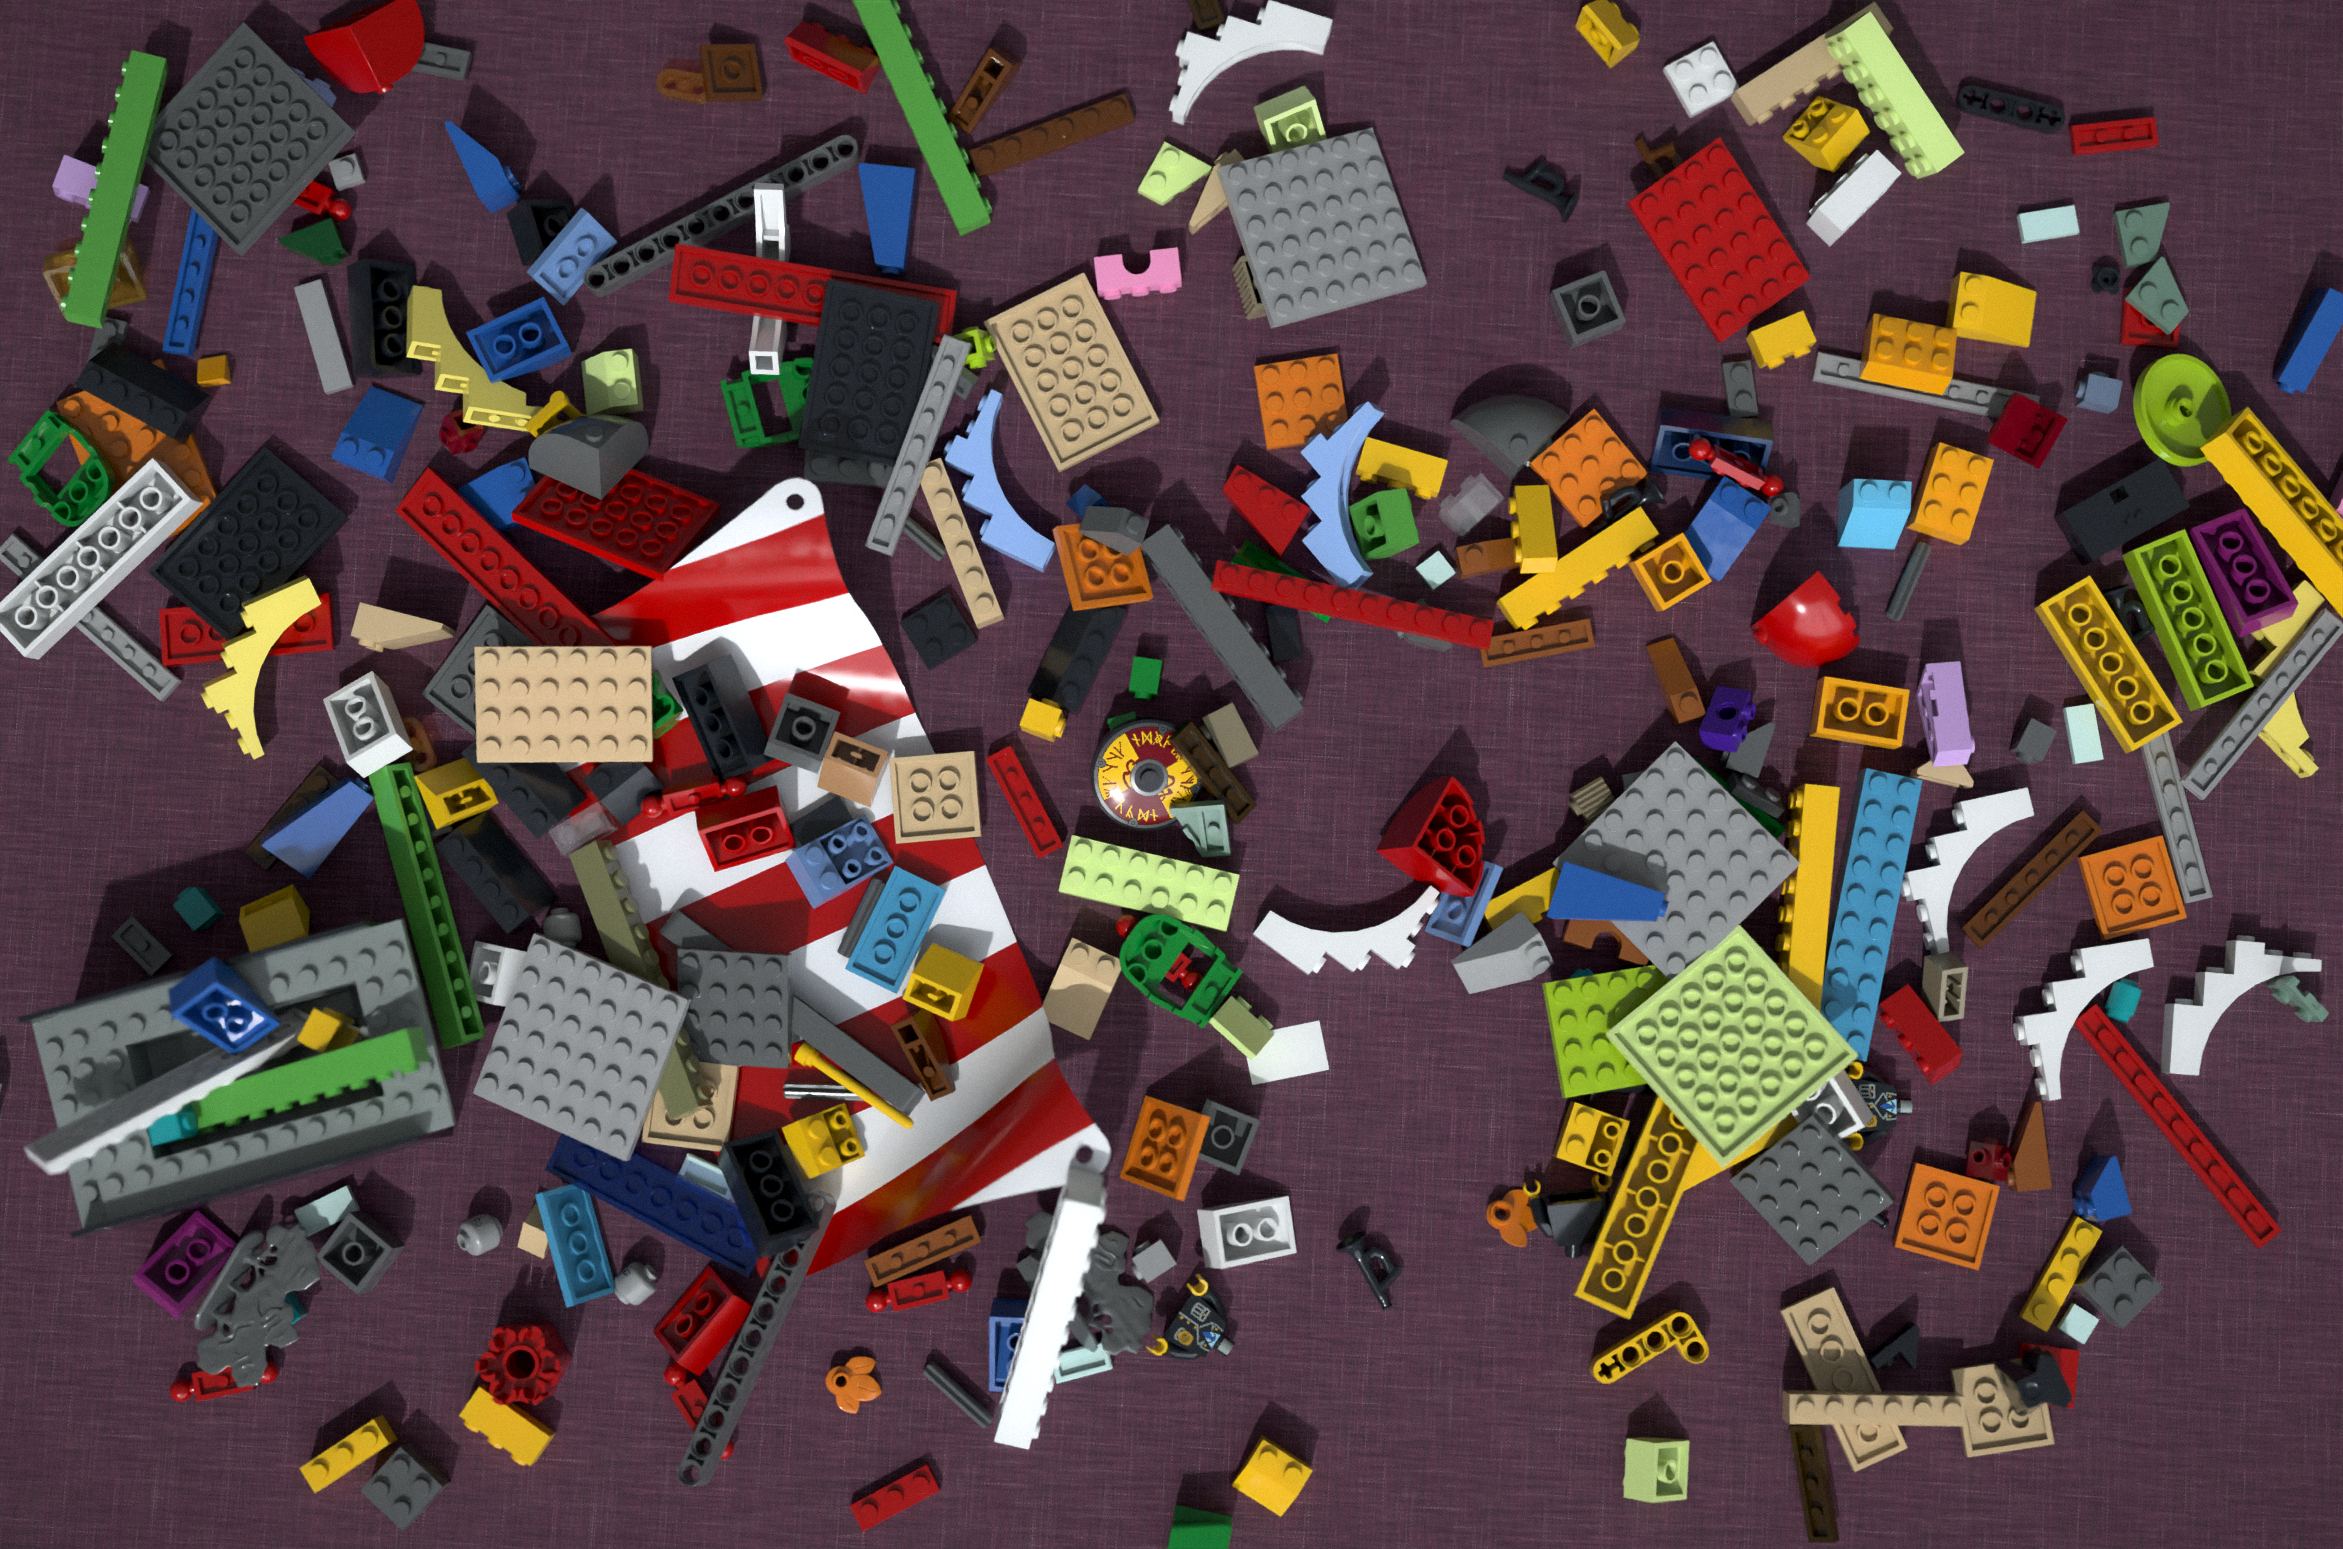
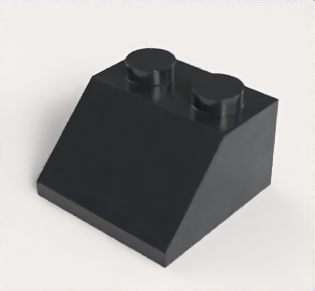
[506,199,575,266]
[583,762,666,826]

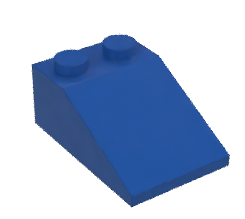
[444,121,522,213]
[466,297,572,384]
[331,386,424,484]
[457,457,539,533]
[1684,476,1772,582]
[168,957,280,1056]
[989,1298,1029,1392]

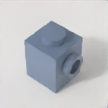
[2074,372,2123,414]

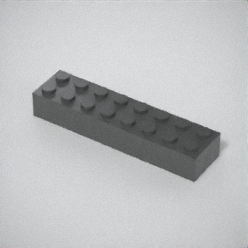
[1141,524,1304,734]

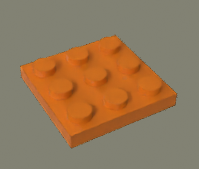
[1254,354,1348,450]
[1529,409,1648,528]
[1052,523,1153,611]
[2077,835,2187,941]
[1119,1095,1210,1201]
[1892,1162,2000,1271]

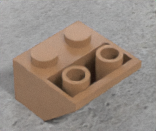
[817,731,891,808]

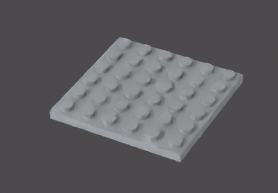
[1216,128,1427,329]
[1553,741,1801,981]
[473,933,692,1161]

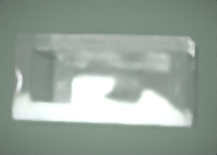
[1437,473,1504,540]
[548,802,618,858]

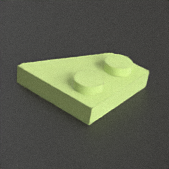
[1138,142,1212,206]

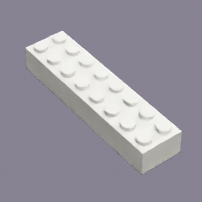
[0,458,203,660]

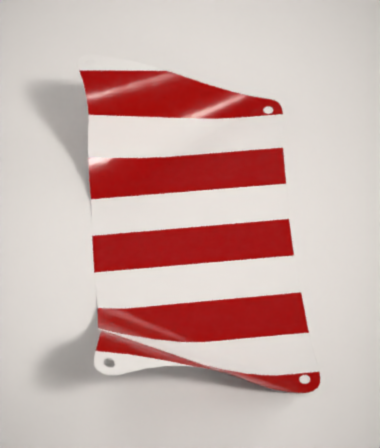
[557,478,1110,1284]

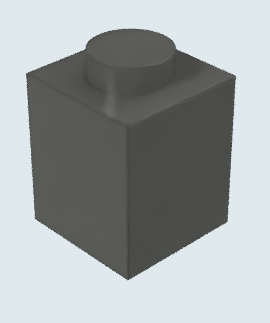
[2009,718,2057,765]

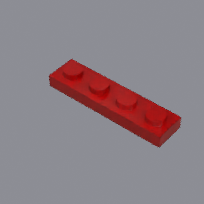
[985,745,1064,859]

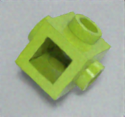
[952,326,996,369]

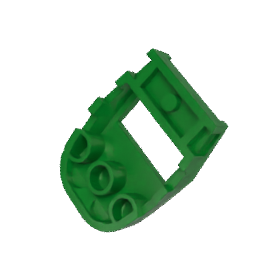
[720,358,813,448]
[8,409,115,527]
[1119,914,1243,1029]

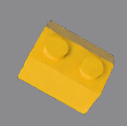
[1575,0,1640,69]
[1232,1435,1313,1517]

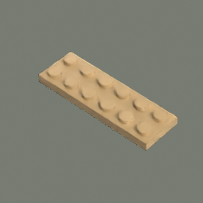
[1779,1286,1907,1472]

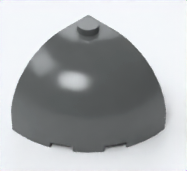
[1449,394,1570,480]
[529,415,649,500]

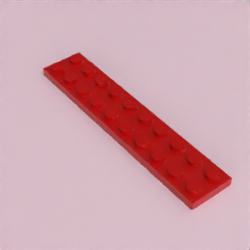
[668,243,957,346]
[395,467,621,646]

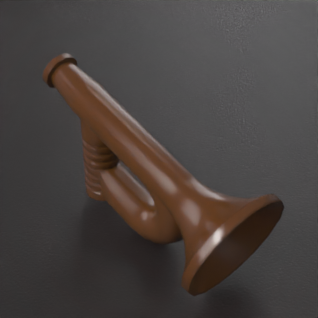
[1634,138,1683,180]

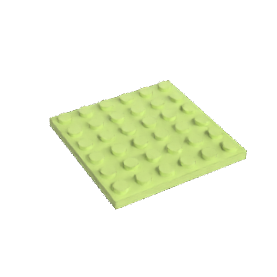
[1606,925,1858,1169]

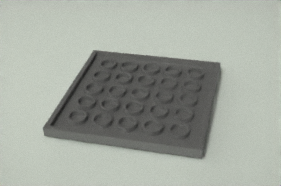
[146,22,357,256]

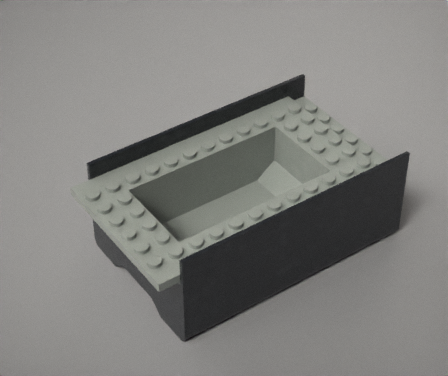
[17,919,457,1238]

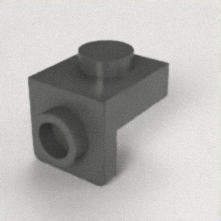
[1770,492,1800,528]

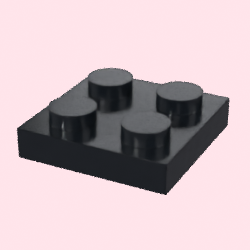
[899,593,978,671]

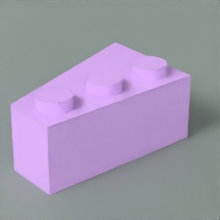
[52,155,149,223]
[1916,661,1975,767]

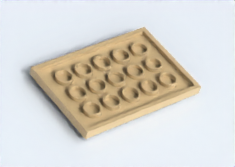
[984,273,1160,472]
[475,646,653,763]

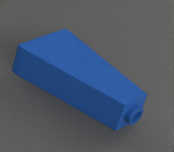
[858,163,917,277]
[2272,287,2343,395]
[260,776,374,879]
[1547,861,1669,922]

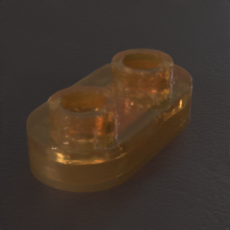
[656,69,706,104]
[402,717,437,772]

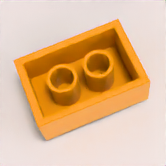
[1859,314,1957,395]
[1906,442,1994,545]
[1809,676,1910,750]

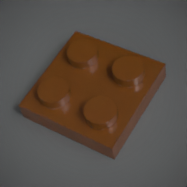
[698,44,763,102]

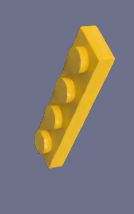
[2019,1216,2103,1332]

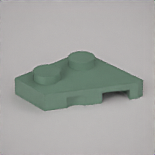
[2113,202,2170,268]
[2124,256,2189,335]
[1169,799,1231,857]
[2266,976,2329,1023]

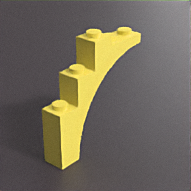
[200,575,321,759]

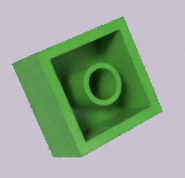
[1349,488,1419,561]

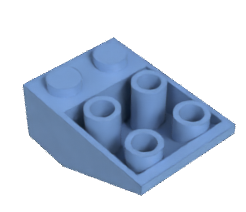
[785,814,894,909]

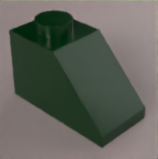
[278,218,351,266]

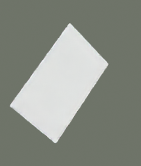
[1246,1021,1329,1085]

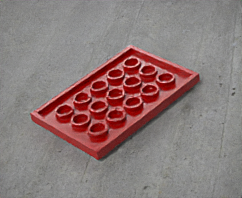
[1626,137,1811,343]
[511,468,721,582]

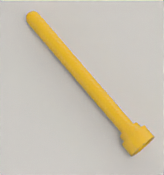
[794,1042,914,1129]

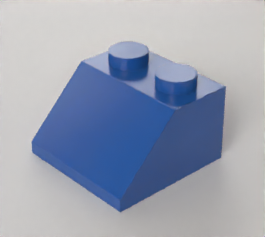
[2072,1154,2132,1222]

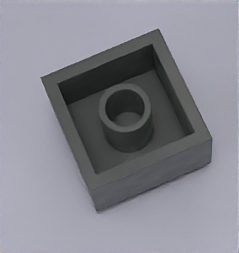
[1548,270,1626,350]
[764,692,840,774]
[1198,1098,1260,1175]
[315,1210,406,1295]
[2073,1243,2163,1329]
[360,1442,451,1531]

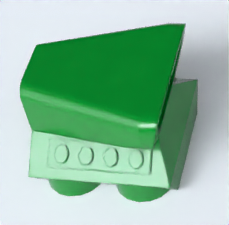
[652,669,684,739]
[1166,1505,1232,1549]

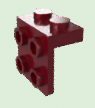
[1987,392,2068,469]

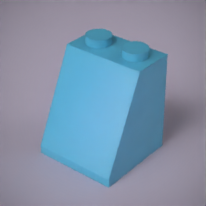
[1837,479,1912,550]

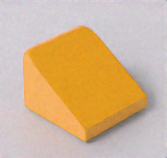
[197,355,231,388]

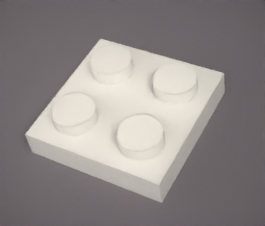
[1663,42,1740,118]

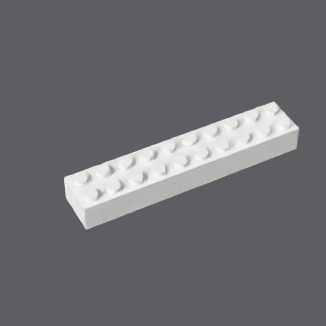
[994,1167,1107,1449]

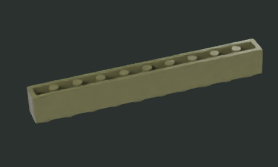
[569,840,713,1120]

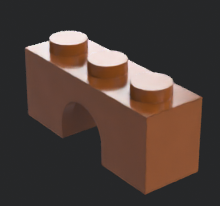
[1560,919,1648,967]

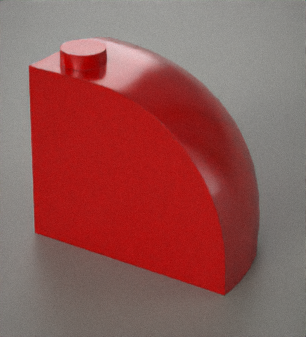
[303,0,424,94]
[1750,571,1860,668]
[1376,776,1485,897]

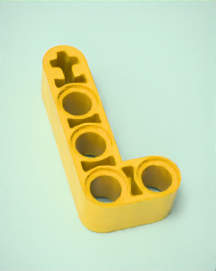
[1589,1310,1709,1384]

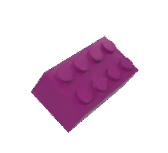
[2188,508,2299,638]

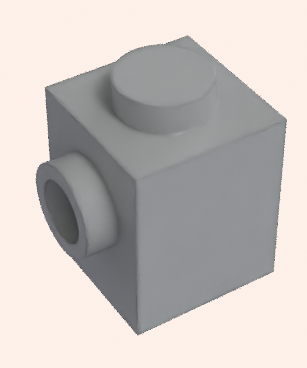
[1130,1238,1177,1283]

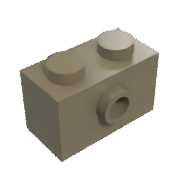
[1921,952,1968,1022]

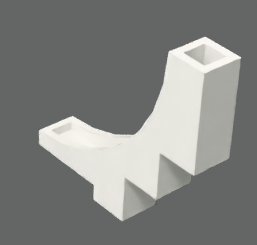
[1169,0,1333,124]
[749,183,791,375]
[1900,787,2034,955]
[1253,886,1440,975]
[2160,935,2322,1075]
[2013,938,2154,1101]

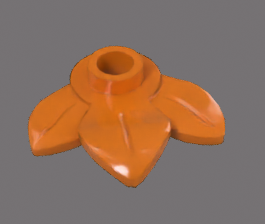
[1486,1189,1537,1247]
[825,1356,881,1414]

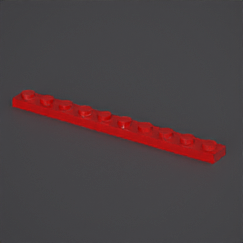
[1210,560,1494,650]
[2073,1004,2282,1248]

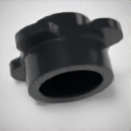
[2091,266,2121,295]

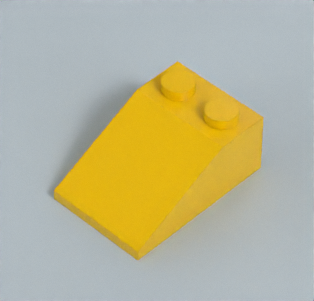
[1945,272,2037,348]

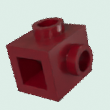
[439,409,484,455]
[1966,1137,2011,1182]

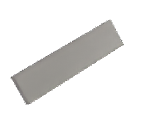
[294,279,355,395]

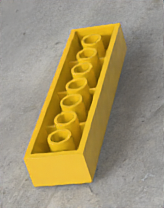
[2200,407,2343,618]
[1775,784,1840,1012]
[1572,1094,1702,1319]

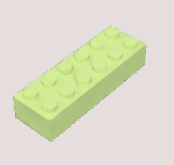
[1825,11,1965,179]
[1059,835,1239,932]

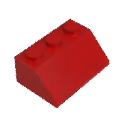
[785,21,881,95]
[695,785,797,872]
[653,1265,753,1376]

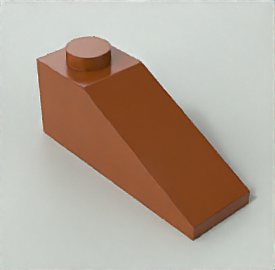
[1453,538,1520,580]
[1646,638,1706,727]
[2005,1101,2052,1192]

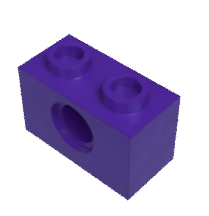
[1699,686,1756,753]

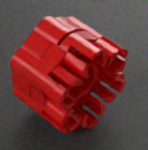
[475,1321,572,1405]

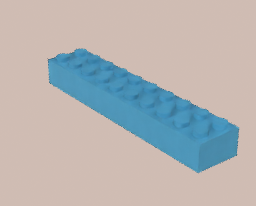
[1820,768,1922,1061]

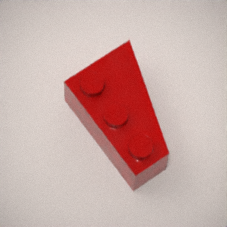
[1222,465,1310,561]
[1878,984,1963,1086]

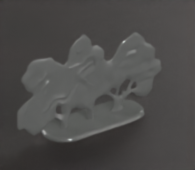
[1026,1211,1154,1356]
[194,1222,320,1387]

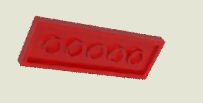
[159,593,336,667]

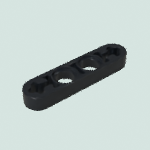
[1955,85,2065,134]

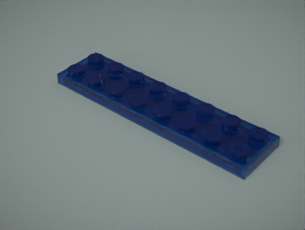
[545,1134,759,1278]

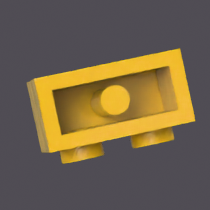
[1746,311,1816,369]
[1020,698,1067,742]

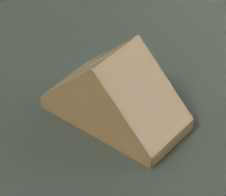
[1910,759,1974,789]
[517,1202,550,1259]

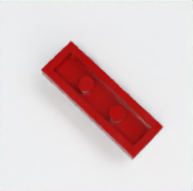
[2069,117,2159,156]
[850,1463,941,1532]

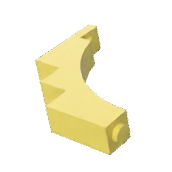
[406,285,543,432]
[2247,580,2325,778]

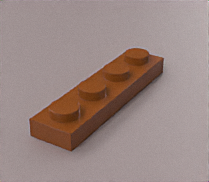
[1479,619,1595,668]
[864,1215,982,1287]

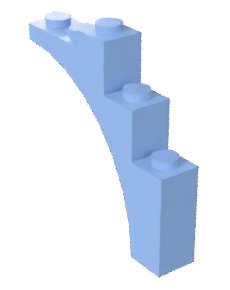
[943,389,1056,573]
[1301,401,1385,590]

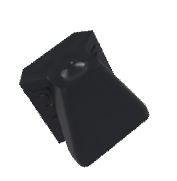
[1994,1347,2073,1416]

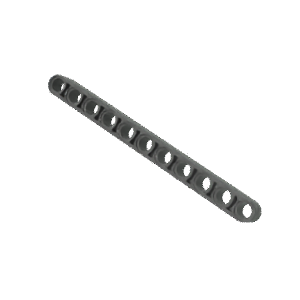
[583,135,860,297]
[659,908,926,1116]
[677,1190,837,1487]

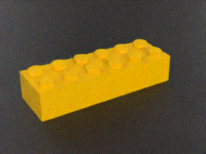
[2035,575,2183,753]

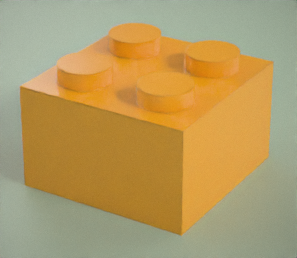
[1628,532,1712,612]

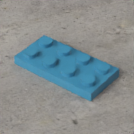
[845,866,947,994]
[535,1180,615,1308]

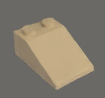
[351,602,456,652]
[1043,938,1122,1040]

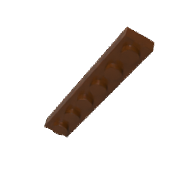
[968,93,1135,179]
[1959,810,2103,949]

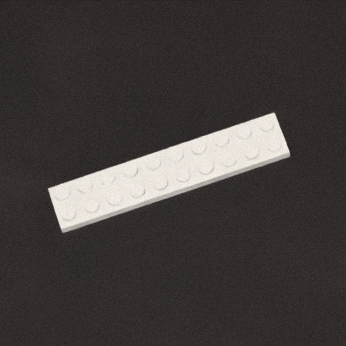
[24,1007,310,1174]

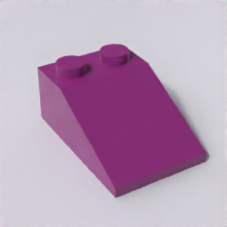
[133,1210,238,1320]

